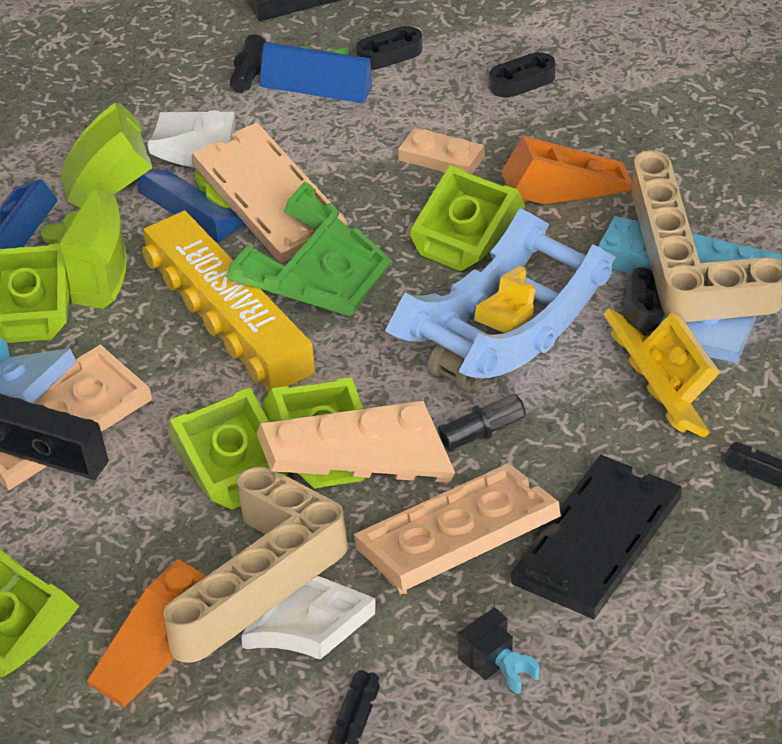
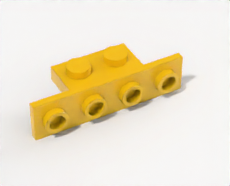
[603,308,720,437]

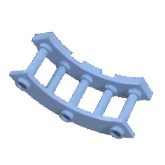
[385,208,616,378]

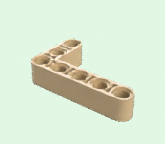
[632,150,782,322]
[163,466,348,663]

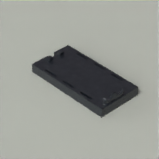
[511,454,681,620]

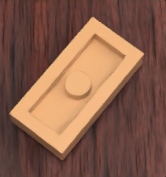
[398,127,485,174]

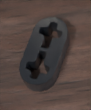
[356,26,423,70]
[489,52,555,98]
[623,268,665,332]

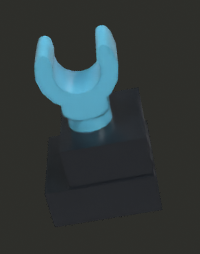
[458,607,540,694]

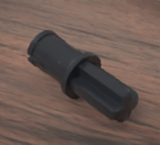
[230,34,266,93]
[438,394,526,452]

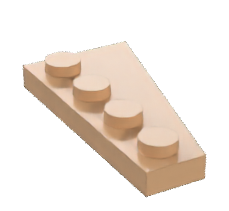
[257,401,455,483]

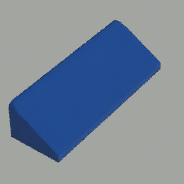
[260,42,372,103]
[137,170,245,242]
[0,179,58,249]

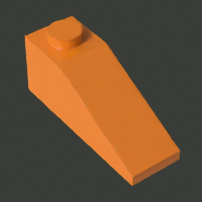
[501,135,632,205]
[87,559,207,708]

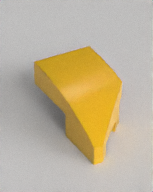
[474,265,536,333]

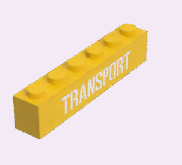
[142,210,315,391]

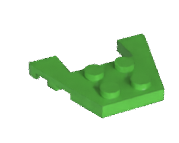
[226,181,392,317]

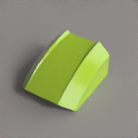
[60,103,153,209]
[410,165,525,272]
[60,189,127,309]
[0,243,70,343]
[261,377,366,489]
[168,387,289,510]
[0,550,79,678]

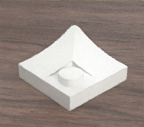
[148,110,236,168]
[242,576,375,659]

